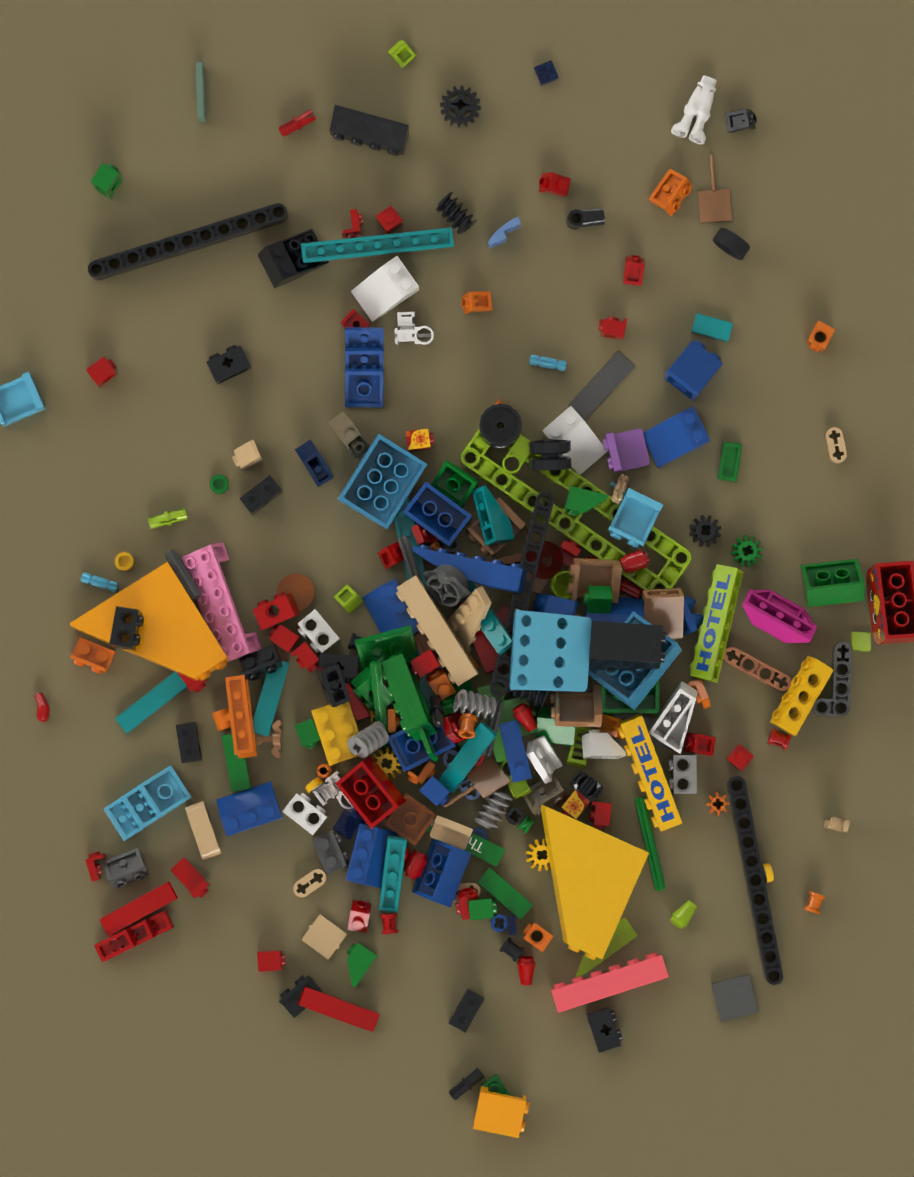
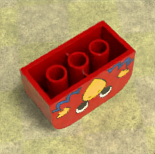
[866,561,914,645]

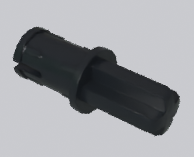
[429,695,444,729]
[449,1067,485,1100]

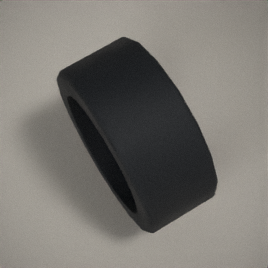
[713,228,750,260]

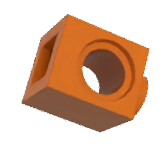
[806,320,835,352]
[522,922,553,952]

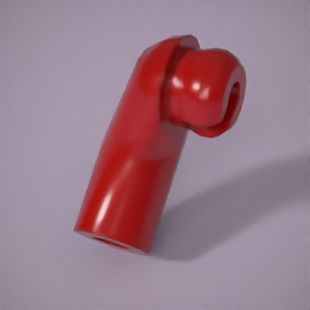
[34,693,50,722]

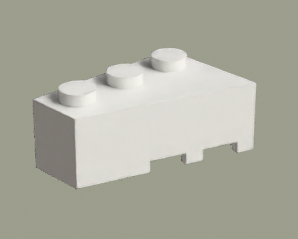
[649,681,698,754]

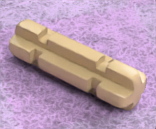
[611,474,629,504]

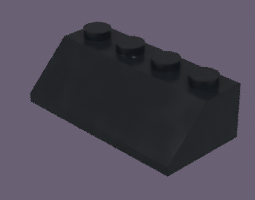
[330,105,409,156]

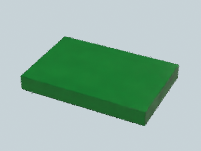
[355,625,419,670]

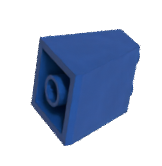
[664,340,723,401]

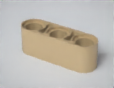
[185,801,222,860]

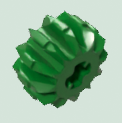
[730,535,763,568]

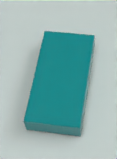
[691,313,733,342]

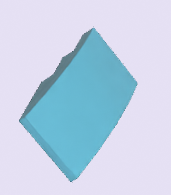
[103,765,192,841]

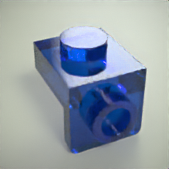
[333,809,365,839]

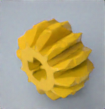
[373,747,401,779]
[525,839,550,871]

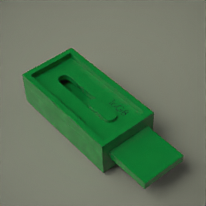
[381,654,439,762]

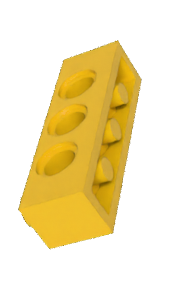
[770,656,834,736]

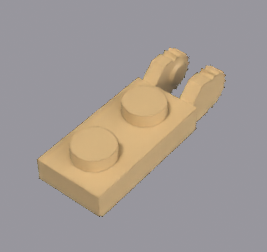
[824,817,850,833]

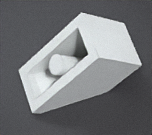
[582,729,626,759]

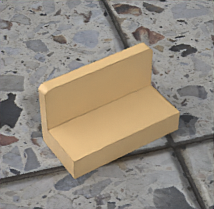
[430,815,473,850]

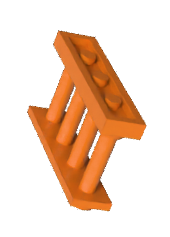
[225,675,257,759]

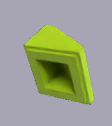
[387,40,416,68]
[334,584,363,614]
[850,631,871,652]

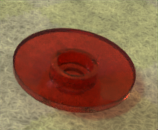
[526,541,563,579]

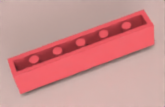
[550,952,669,1013]

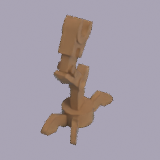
[224,720,283,759]

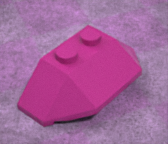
[742,589,817,643]

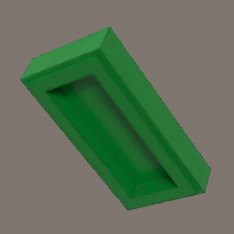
[717,441,742,482]

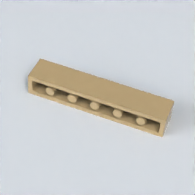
[396,574,479,686]

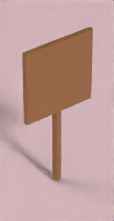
[698,154,732,223]
[444,758,511,807]

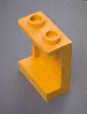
[473,1086,530,1138]

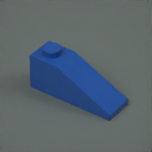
[498,720,532,782]

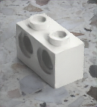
[297,609,340,653]
[282,793,327,835]

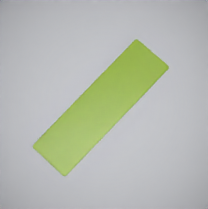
[575,917,638,978]

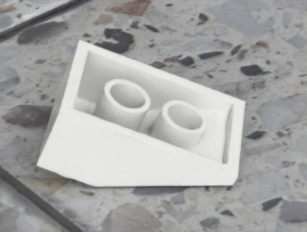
[351,256,419,323]
[541,406,608,475]

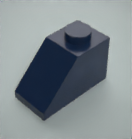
[295,440,334,487]

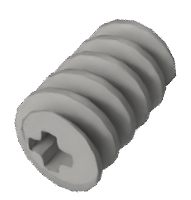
[453,689,497,720]
[347,721,389,758]
[475,790,513,832]

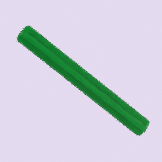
[369,660,390,749]
[634,796,666,891]

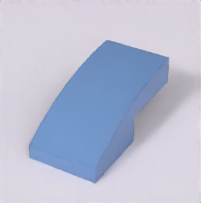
[488,217,521,249]

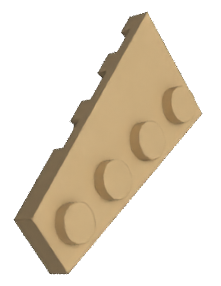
[448,586,491,653]

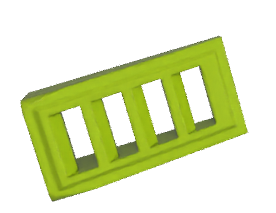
[566,727,594,769]

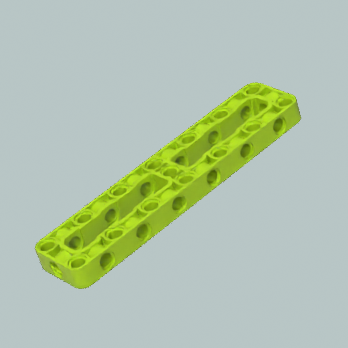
[461,423,691,591]

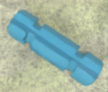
[529,355,567,371]
[81,572,118,592]

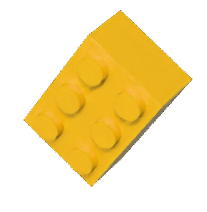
[311,702,359,766]

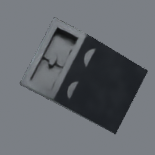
[258,229,329,288]

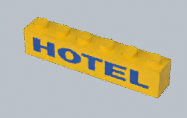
[617,714,683,832]

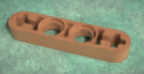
[723,647,791,692]

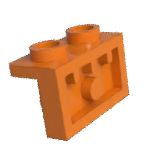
[648,169,692,216]
[70,637,116,675]

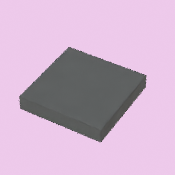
[711,974,758,1022]

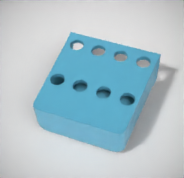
[509,609,592,692]

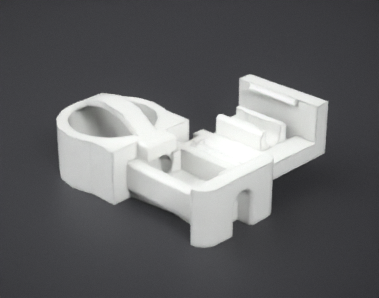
[394,312,434,345]
[313,771,354,809]

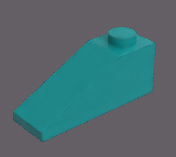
[472,485,515,546]

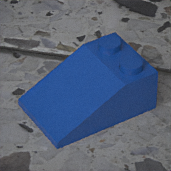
[643,406,710,468]
[389,717,458,772]

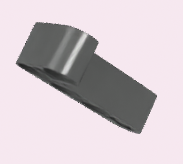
[812,641,852,717]

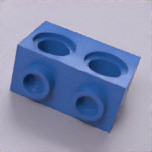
[420,776,450,806]

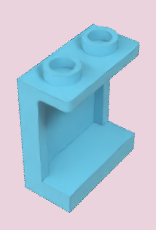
[0,372,46,427]
[608,488,663,549]

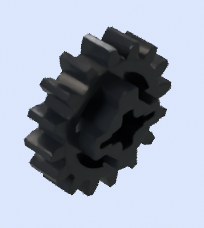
[440,85,481,128]

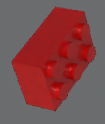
[335,755,406,829]

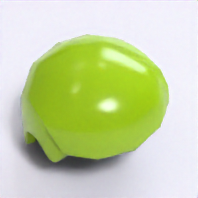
[550,571,572,599]

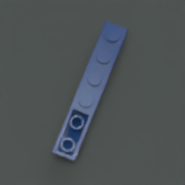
[412,545,527,594]

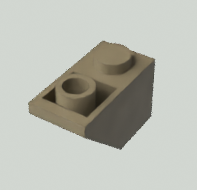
[328,411,369,458]

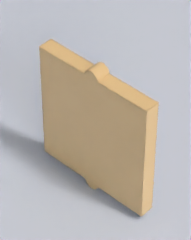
[301,914,347,960]

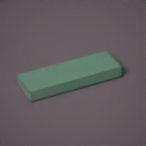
[195,62,206,122]

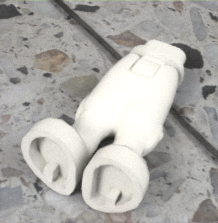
[671,75,717,144]

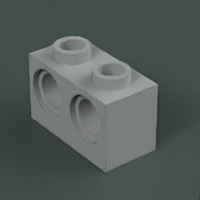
[668,755,697,794]

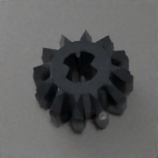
[689,515,721,547]
[570,771,603,801]

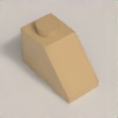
[232,439,263,470]

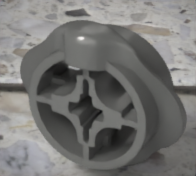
[423,564,471,607]

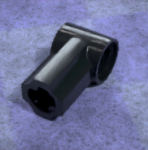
[566,208,605,230]

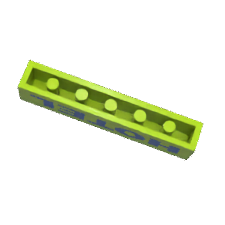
[689,564,744,683]

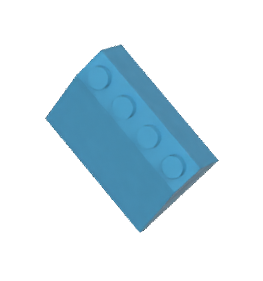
[336,434,427,529]
[588,611,682,710]

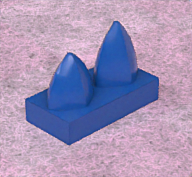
[683,596,704,636]

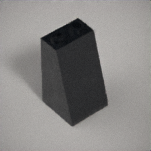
[589,621,666,670]

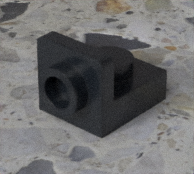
[725,108,757,133]

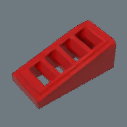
[345,683,371,721]

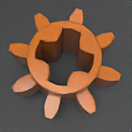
[705,792,730,816]

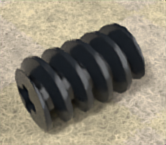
[436,192,477,235]
[506,687,549,709]

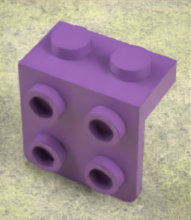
[602,429,650,474]

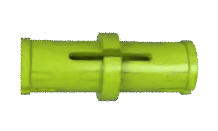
[148,508,188,529]

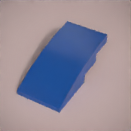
[345,327,384,407]

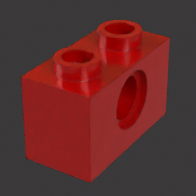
[252,592,300,631]

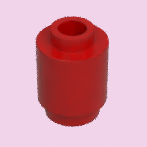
[620,549,650,573]
[403,850,428,880]

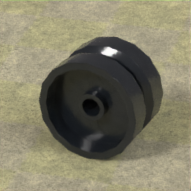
[479,404,522,449]
[529,439,572,470]

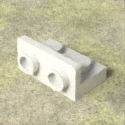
[526,736,562,784]

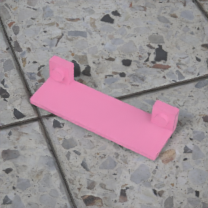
[182,542,262,662]

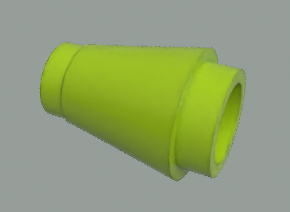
[670,900,697,930]

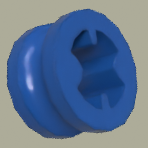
[491,914,508,932]

